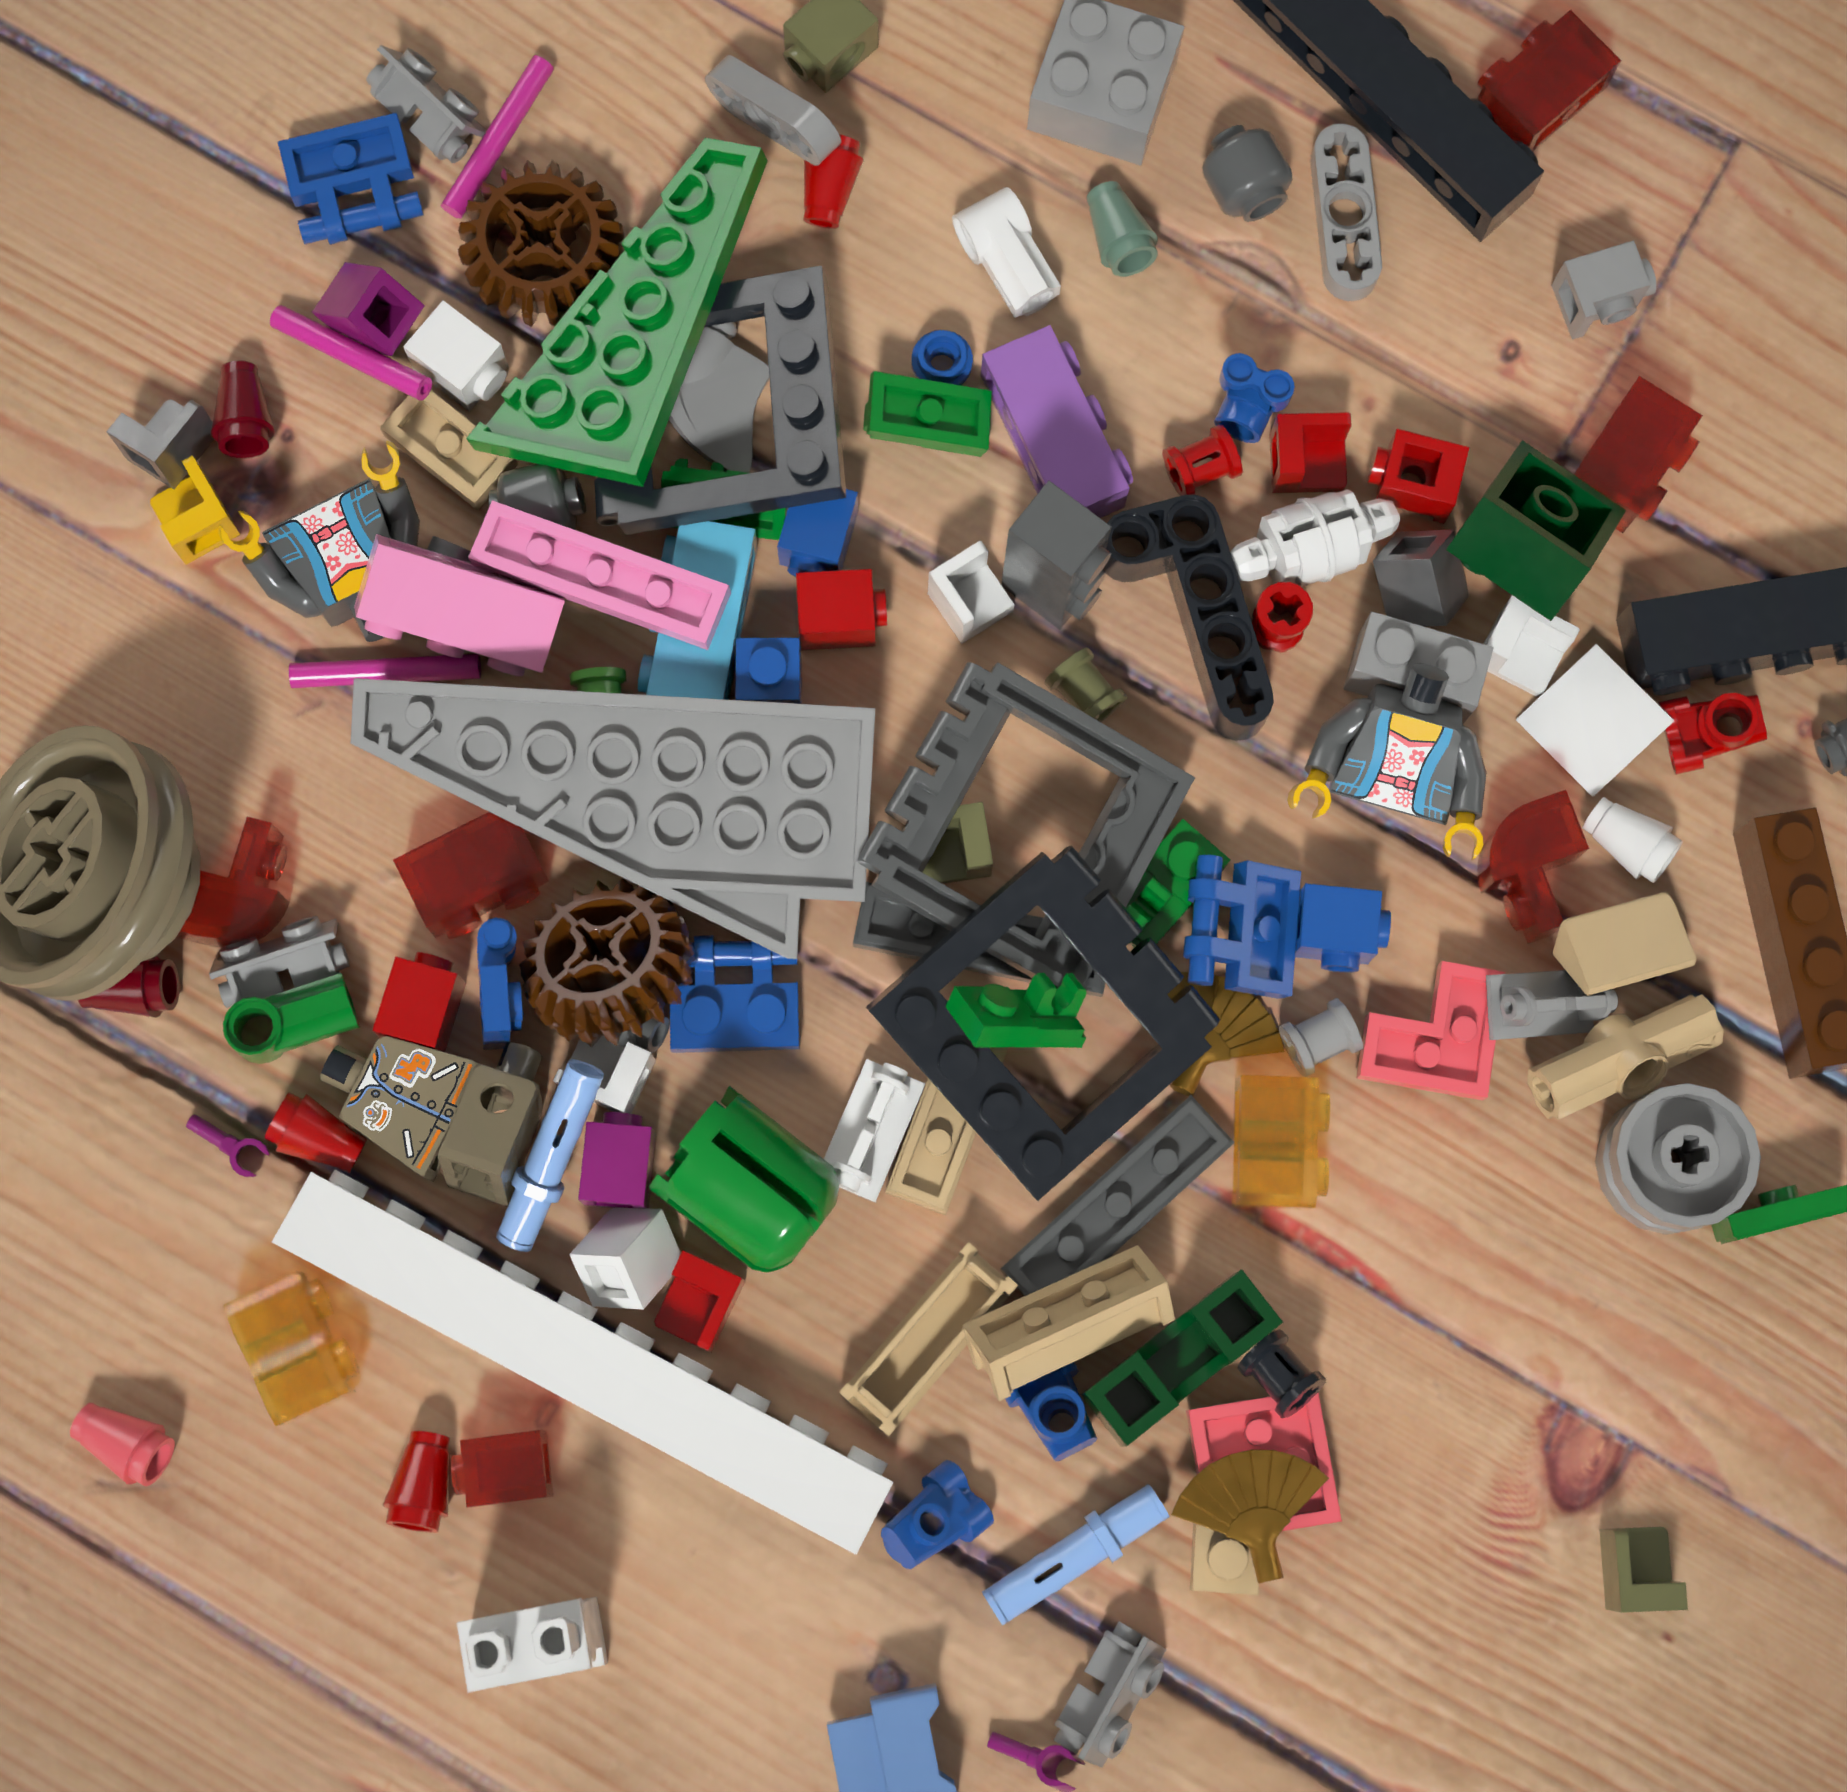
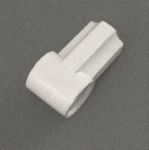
[952,187,1061,318]

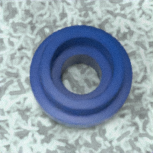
[911,330,973,385]

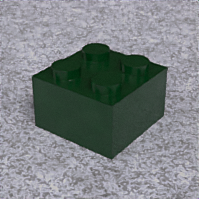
[1446,440,1626,621]

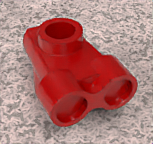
[1658,693,1767,775]

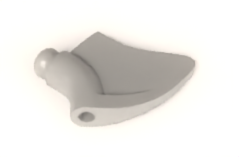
[669,322,770,473]

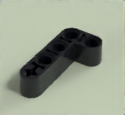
[1103,494,1274,741]

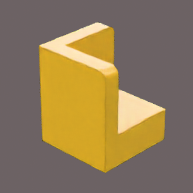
[150,455,240,565]

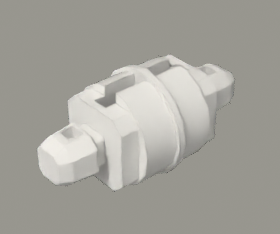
[1230,489,1400,587]

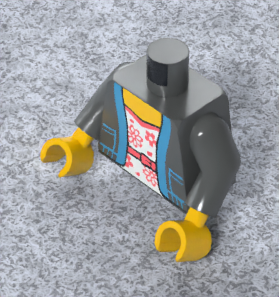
[218,441,420,642]
[1287,663,1487,860]

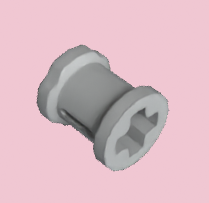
[1279,998,1363,1077]

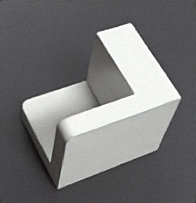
[928,541,1014,644]
[1484,595,1580,696]
[553,1036,656,1114]
[569,1208,681,1310]

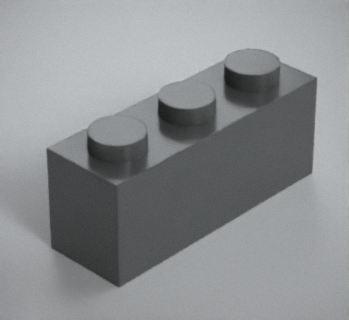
[1001,480,1112,630]

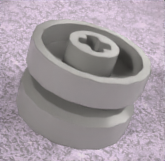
[1595,1083,1761,1235]

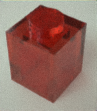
[451,1430,554,1508]

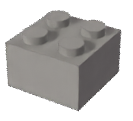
[1027,0,1185,166]

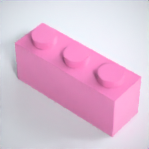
[354,534,565,676]

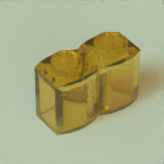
[1232,1075,1330,1210]
[223,1271,360,1426]

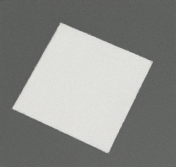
[1516,644,1674,797]

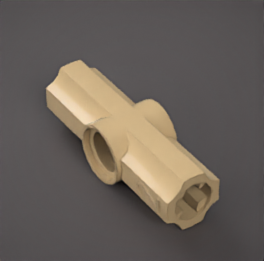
[1527,994,1724,1120]

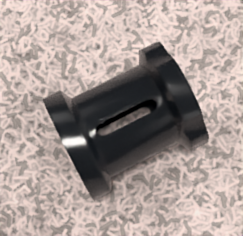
[1238,1329,1326,1419]

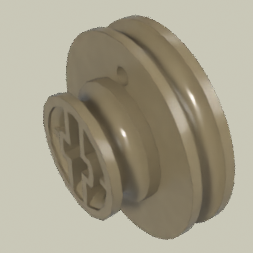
[0,725,200,1001]

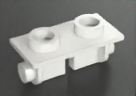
[824,1059,926,1202]

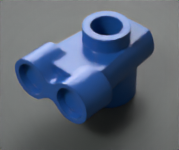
[1214,353,1295,443]
[1005,1362,1097,1462]
[881,1460,994,1569]

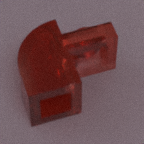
[1477,790,1589,944]
[176,816,290,948]

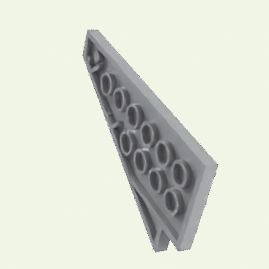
[350,678,875,959]

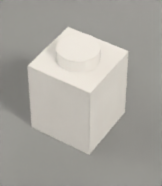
[403,301,508,412]

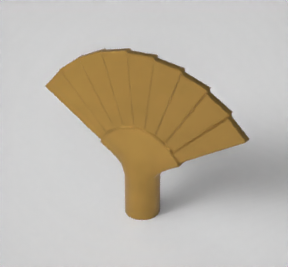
[1167,972,1284,1097]
[1171,1450,1329,1584]

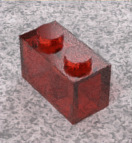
[1477,9,1621,151]
[1574,376,1703,533]
[393,812,549,939]

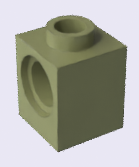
[783,0,878,93]

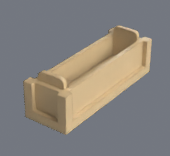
[839,1242,1018,1437]
[963,1245,1175,1401]

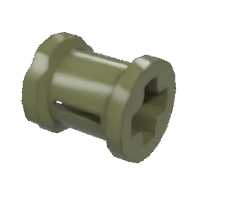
[1045,647,1127,722]

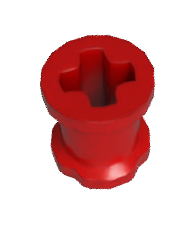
[1162,424,1243,496]
[1252,582,1313,652]

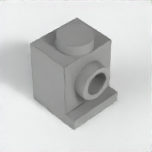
[1551,240,1656,340]

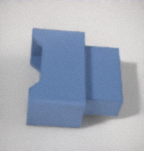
[827,1683,957,1792]

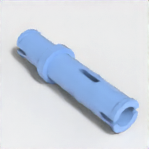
[496,1059,604,1252]
[982,1484,1170,1626]

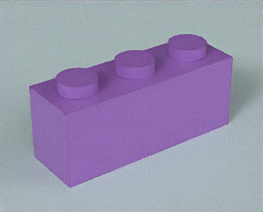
[981,325,1133,518]

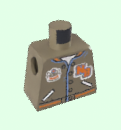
[320,1035,481,1182]

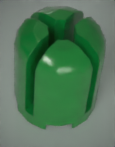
[649,1086,839,1273]

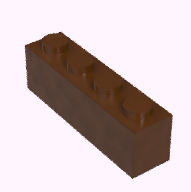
[1733,807,1847,1079]

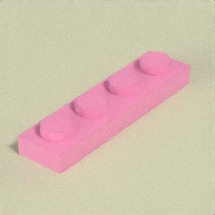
[468,500,731,650]

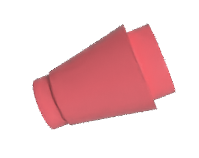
[70,1403,175,1486]

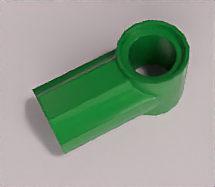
[223,973,360,1064]

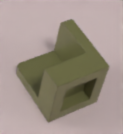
[923,802,993,884]
[1599,1527,1688,1613]

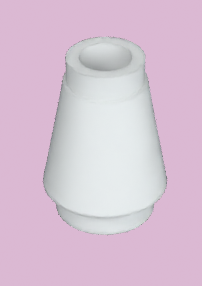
[1582,797,1683,883]

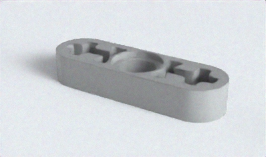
[705,55,841,166]
[1310,124,1382,301]

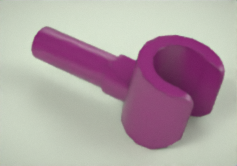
[186,1114,270,1177]
[987,1732,1085,1792]

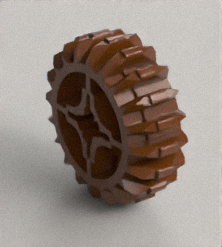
[458,160,625,327]
[519,878,695,1048]

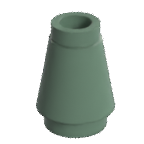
[1086,181,1158,277]

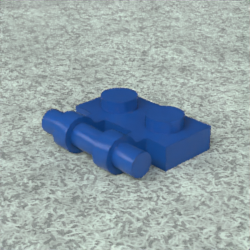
[277,113,424,245]
[1183,855,1301,999]
[477,918,523,1050]
[670,935,800,1053]

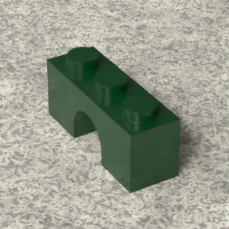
[1080,1269,1283,1447]

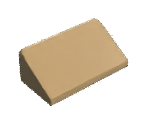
[1552,892,1697,996]

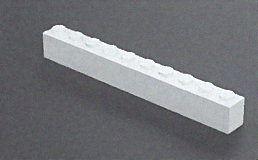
[272,1169,893,1554]

